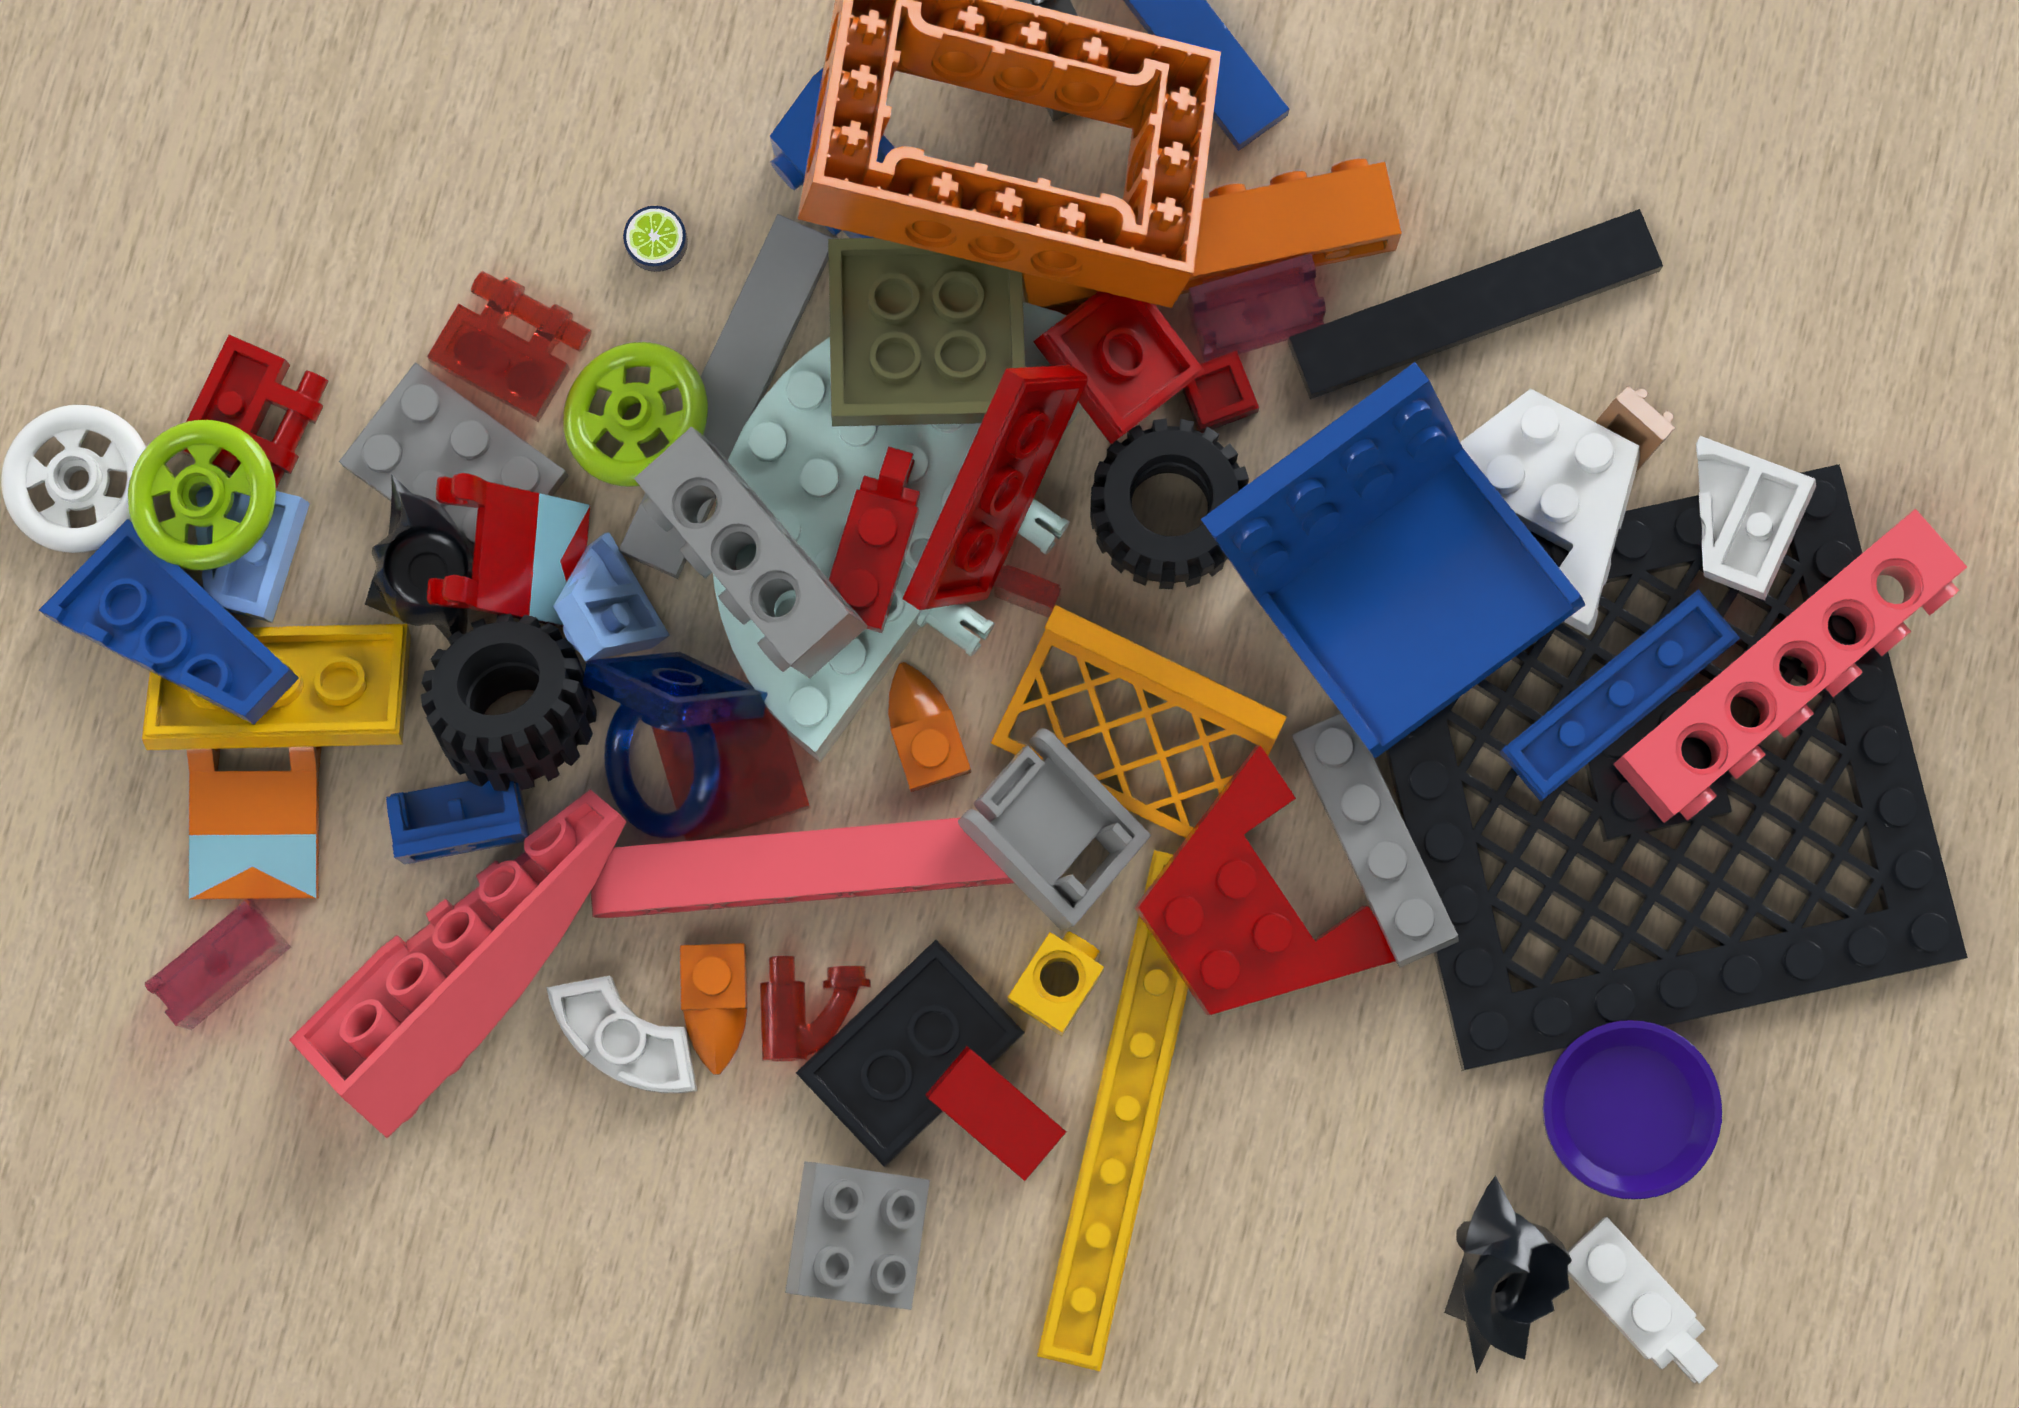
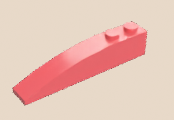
[289,789,627,1138]

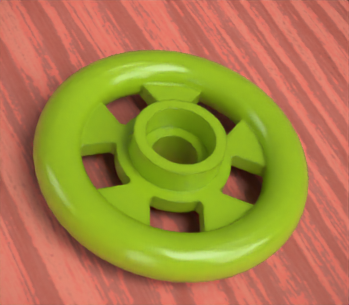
[563,342,708,487]
[128,420,276,570]

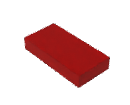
[925,1046,1067,1181]

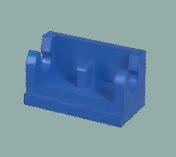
[386,781,529,864]

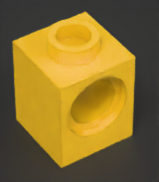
[1007,931,1104,1036]

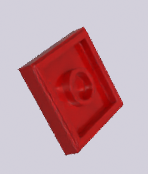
[1033,291,1205,444]

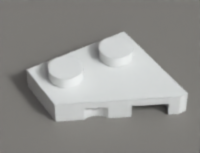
[1696,436,1816,600]

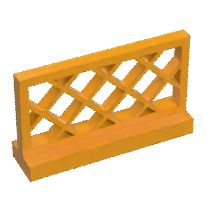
[991,605,1288,838]

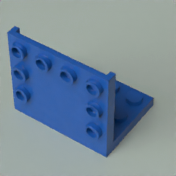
[1201,362,1585,758]

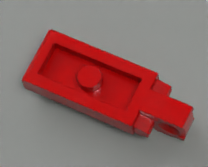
[829,446,920,633]

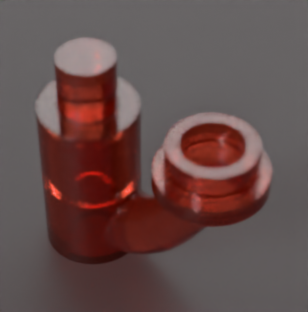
[760,956,871,1062]

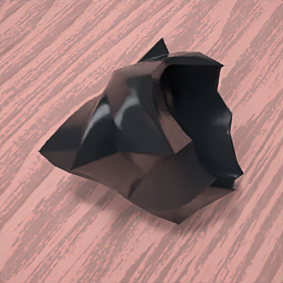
[365,474,473,640]
[1444,1175,1572,1374]

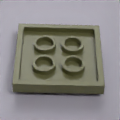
[828,238,1025,427]

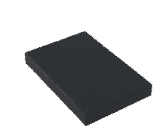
[796,940,1025,1167]

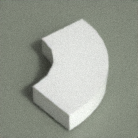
[547,975,697,1093]

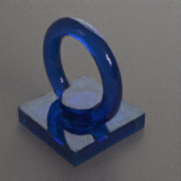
[582,652,768,838]

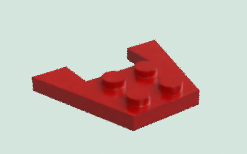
[1134,745,1396,1015]

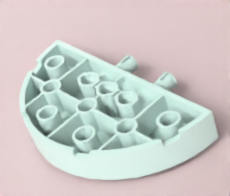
[713,302,1082,762]

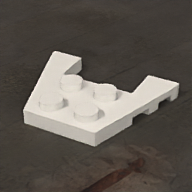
[1460,389,1640,635]

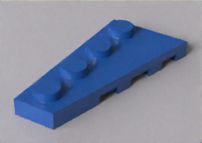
[39,519,299,725]

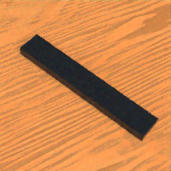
[1288,209,1663,399]

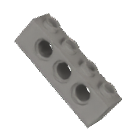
[634,426,868,678]

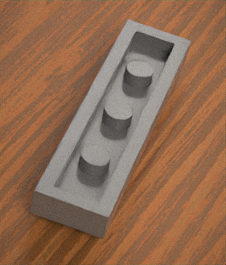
[1292,713,1459,968]

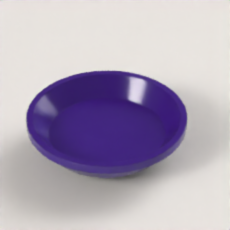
[1543,1020,1722,1200]

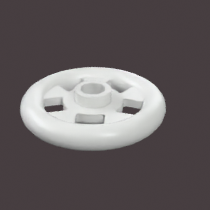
[1,405,146,553]

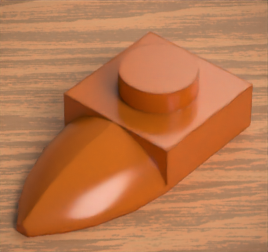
[888,662,971,792]
[680,943,748,1075]

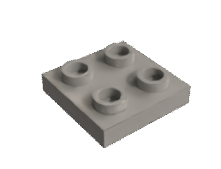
[785,1161,930,1310]

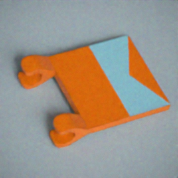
[186,746,322,899]

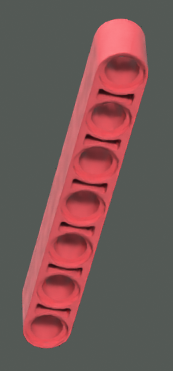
[591,817,1014,918]

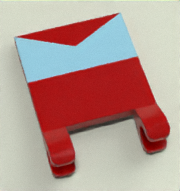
[427,473,590,627]

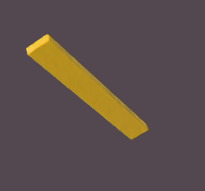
[1037,850,1188,1372]

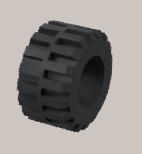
[1090,418,1249,589]
[421,614,597,791]

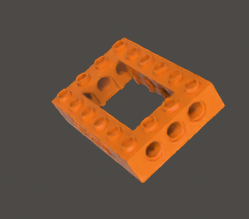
[798,0,1221,308]

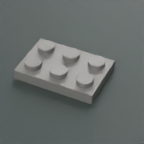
[339,362,568,557]

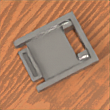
[958,728,1151,930]

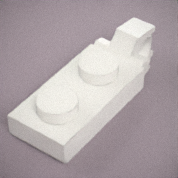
[1568,1217,1719,1384]

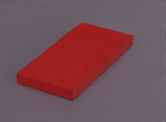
[902,365,1088,610]

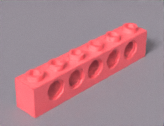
[1613,509,1967,823]

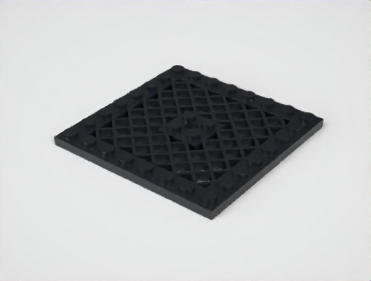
[1386,464,1968,1071]

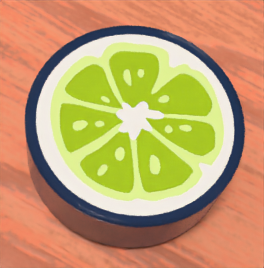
[623,206,688,272]

